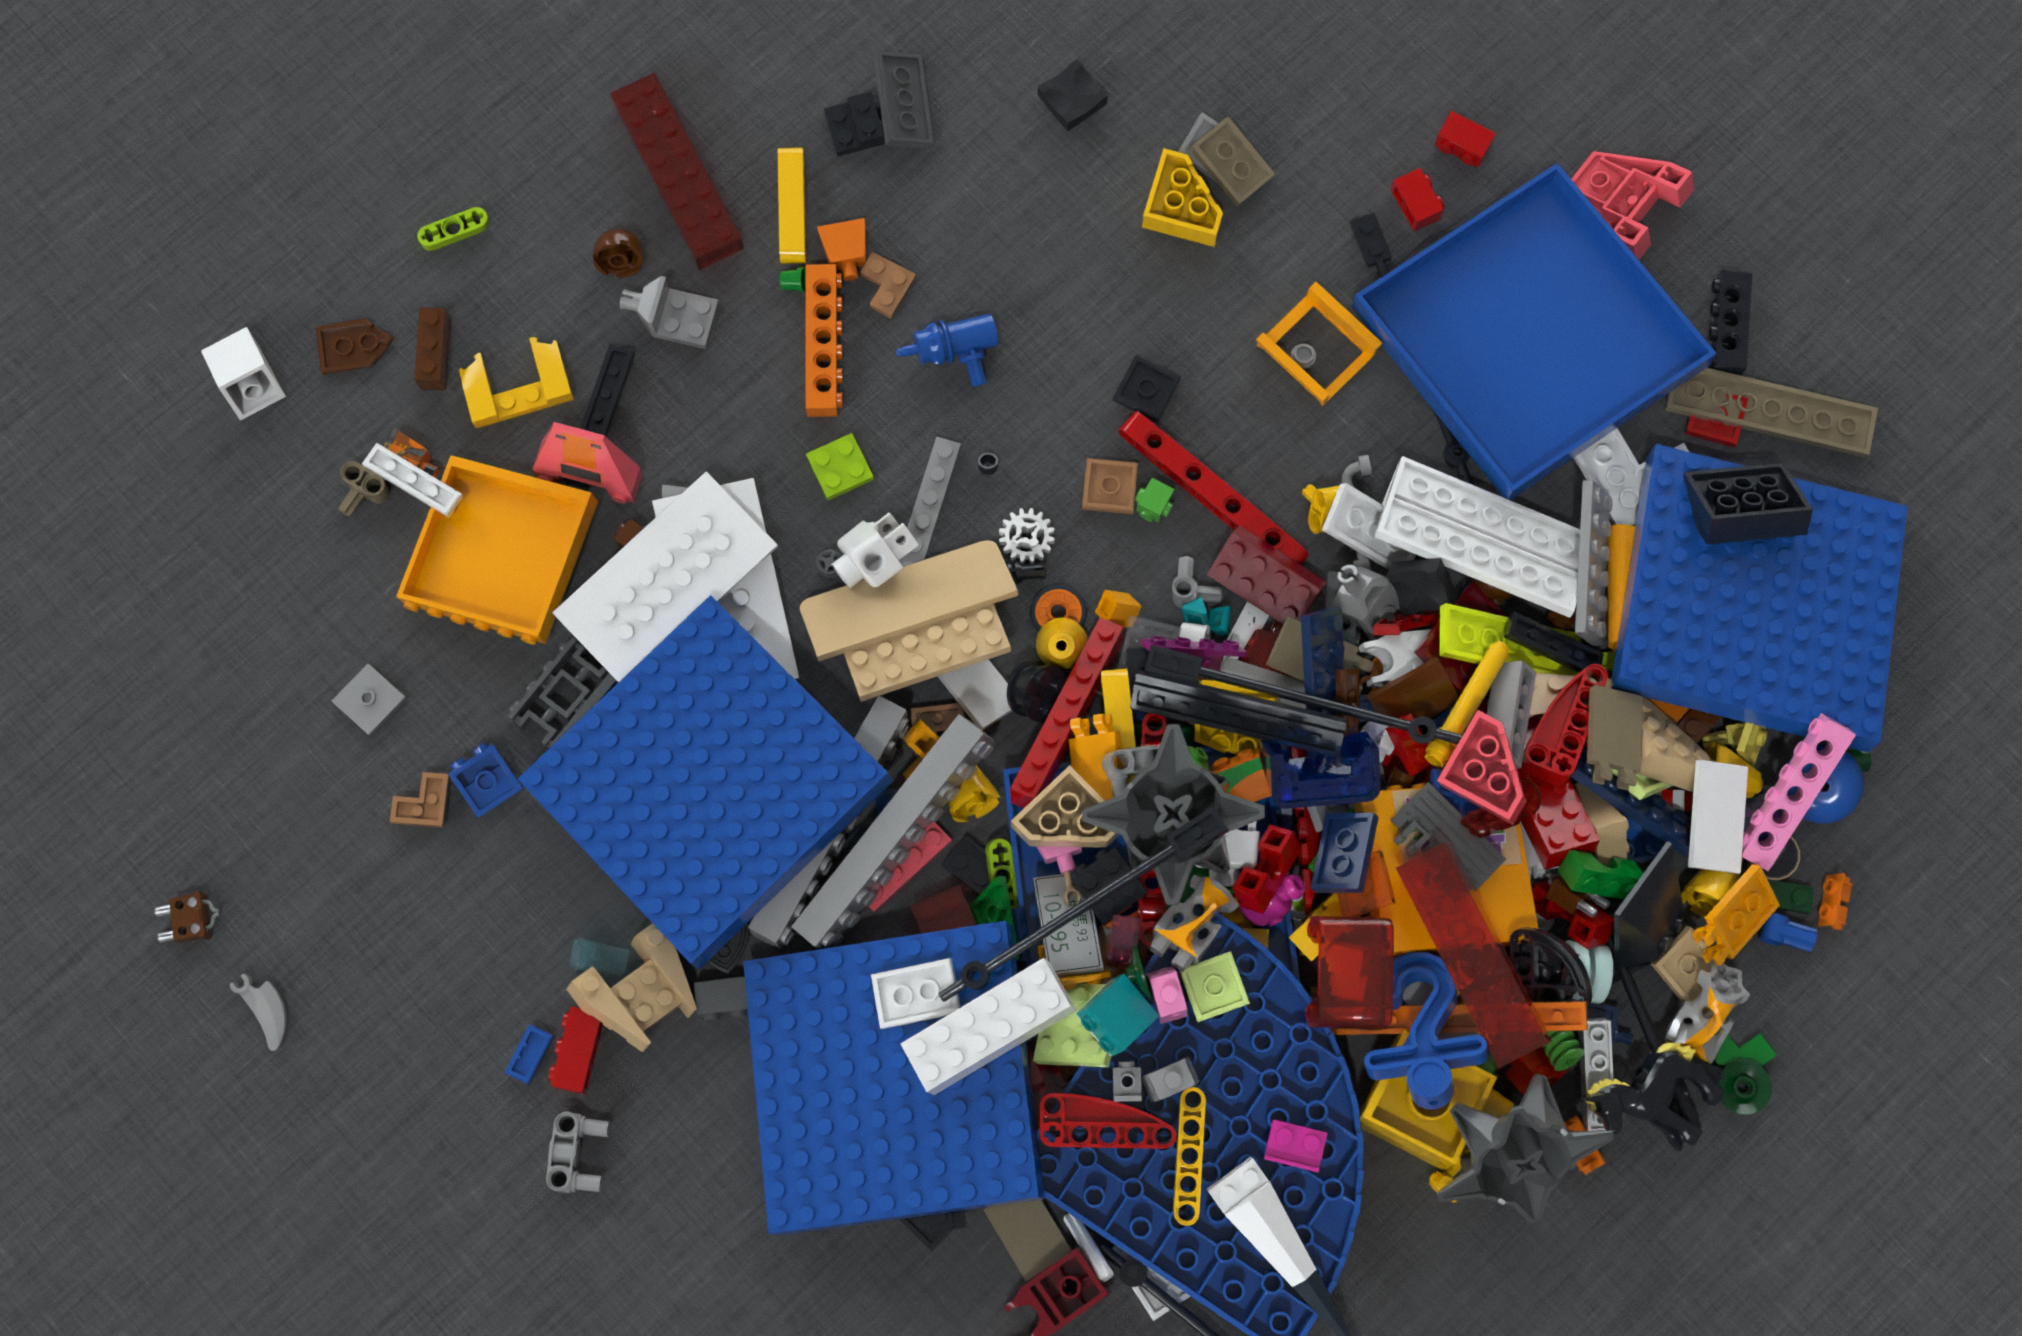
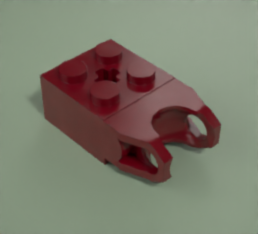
[1004,1247,1112,1336]

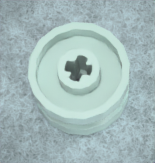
[1565,940,1613,1004]

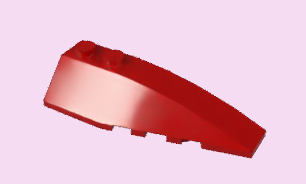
[1291,747,1328,915]

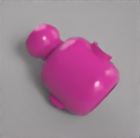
[1240,874,1305,927]

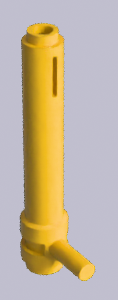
[1425,641,1509,768]

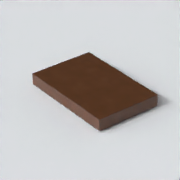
[1366,656,1459,719]

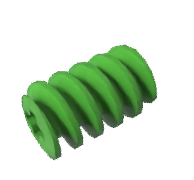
[1534,1031,1584,1071]

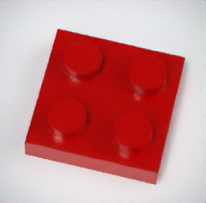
[1685,394,1749,448]

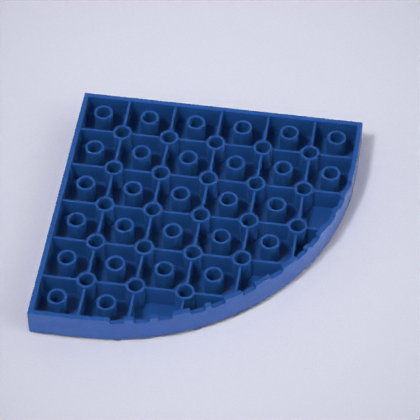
[1037,904,1364,1336]

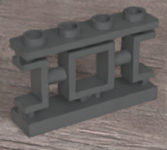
[508,636,618,749]

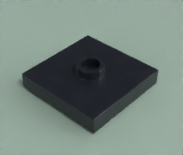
[1113,355,1181,422]

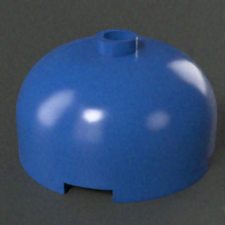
[1786,743,1864,824]

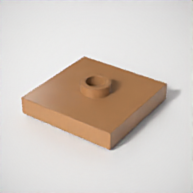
[1082,458,1138,514]

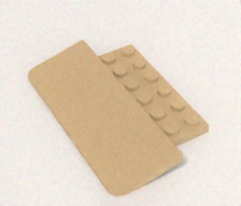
[800,540,1018,702]

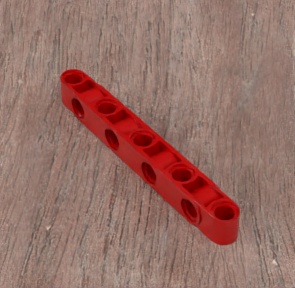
[1118,411,1309,565]
[1139,713,1167,951]

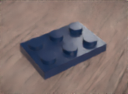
[1310,813,1379,893]

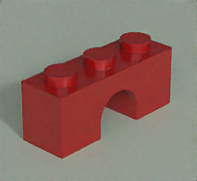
[1232,825,1301,914]
[1532,878,1614,950]

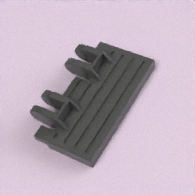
[1390,782,1506,898]

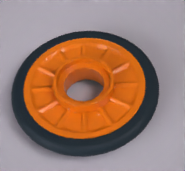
[1030,585,1087,632]

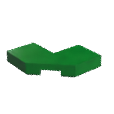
[1713,1027,1776,1067]

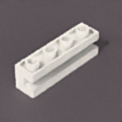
[1578,1018,1613,1131]

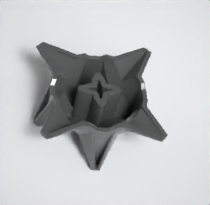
[1082,724,1265,905]
[1437,1074,1614,1223]

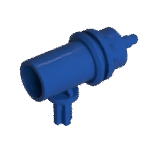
[896,314,998,388]

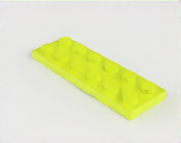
[1440,603,1581,676]

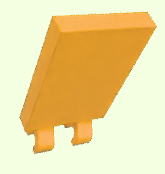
[1069,714,1122,801]
[1692,864,1780,966]

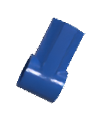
[1759,913,1817,952]

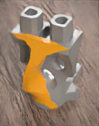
[1150,875,1239,972]
[1664,960,1750,1064]

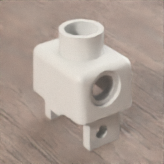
[831,513,919,589]
[1194,821,1261,887]

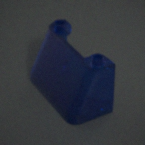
[1260,731,1381,809]

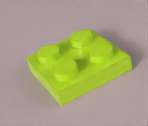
[806,433,874,501]

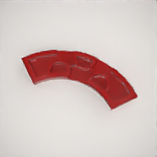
[1373,610,1440,635]

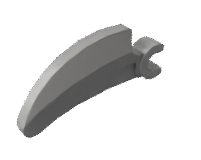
[230,974,287,1051]

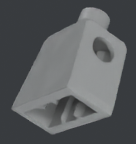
[1141,1056,1200,1102]

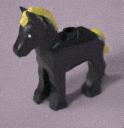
[1580,1043,1725,1151]

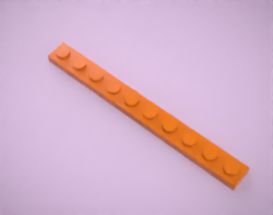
[1318,1001,1588,1035]

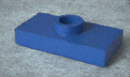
[504,1024,555,1085]

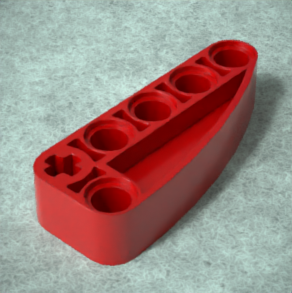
[1521,664,1608,786]
[1039,1092,1177,1149]

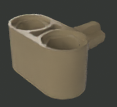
[339,461,390,517]

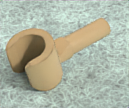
[1064,871,1081,906]

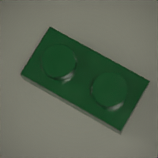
[1767,879,1814,915]

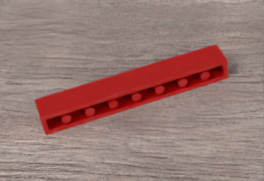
[1010,618,1124,808]

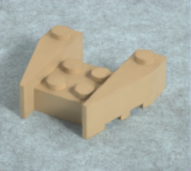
[566,923,697,1052]

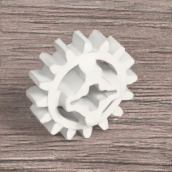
[999,508,1055,565]

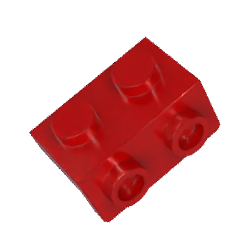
[1385,713,1431,776]

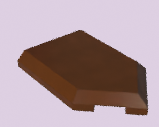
[315,318,394,375]

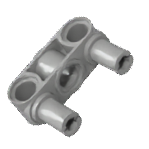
[1102,746,1159,798]
[546,1111,610,1193]

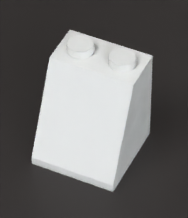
[201,327,286,421]

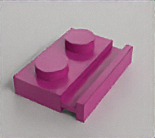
[1263,1119,1327,1173]

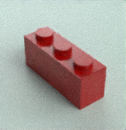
[548,1006,604,1095]

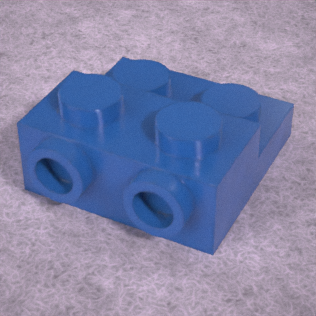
[448,742,523,818]

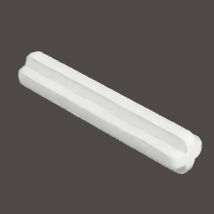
[1064,1213,1114,1282]

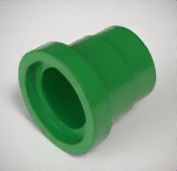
[780,267,806,293]

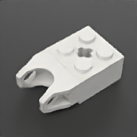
[1359,629,1431,688]

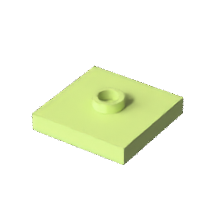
[1179,951,1250,1022]

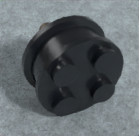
[1005,660,1067,722]

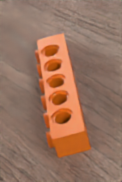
[806,264,843,417]

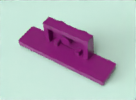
[1141,636,1247,680]

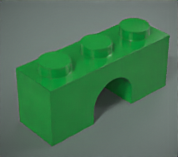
[1558,849,1643,900]

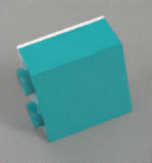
[1076,974,1159,1056]

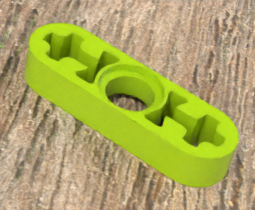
[417,207,490,251]
[985,838,1018,909]

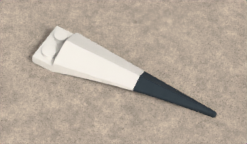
[1206,1157,1351,1336]

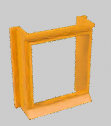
[1256,282,1382,406]

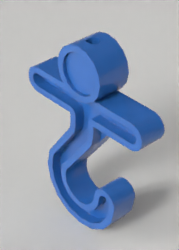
[1364,952,1489,1109]

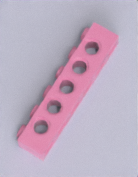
[1742,713,1856,871]

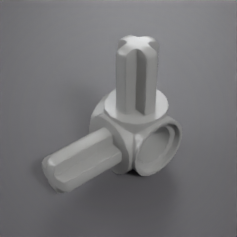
[1172,556,1222,608]

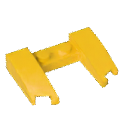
[459,337,574,429]

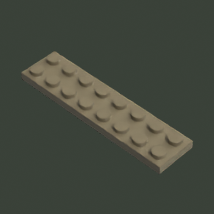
[1665,368,1878,458]

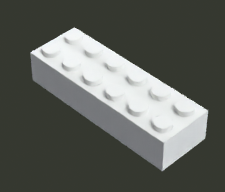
[901,958,1077,1095]

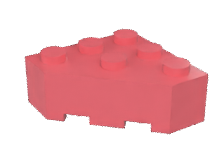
[1437,710,1526,825]

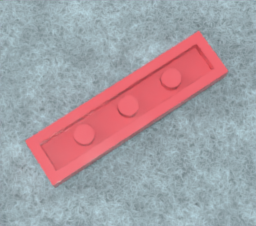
[868,822,952,913]

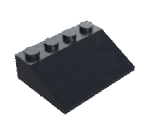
[1683,463,1813,544]

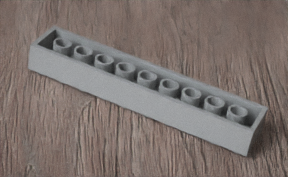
[748,696,910,951]
[791,714,995,949]

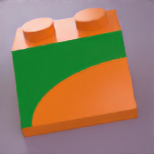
[1210,747,1272,802]

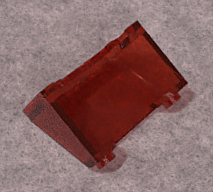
[1305,916,1394,1031]

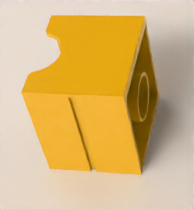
[1359,1030,1497,1171]

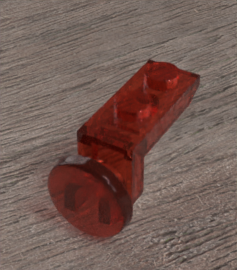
[1460,777,1542,838]

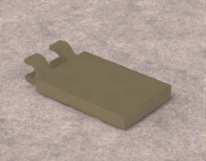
[1266,616,1374,696]
[1587,685,1643,790]
[983,1200,1072,1281]

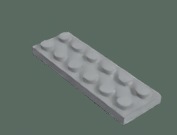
[1575,480,1613,646]

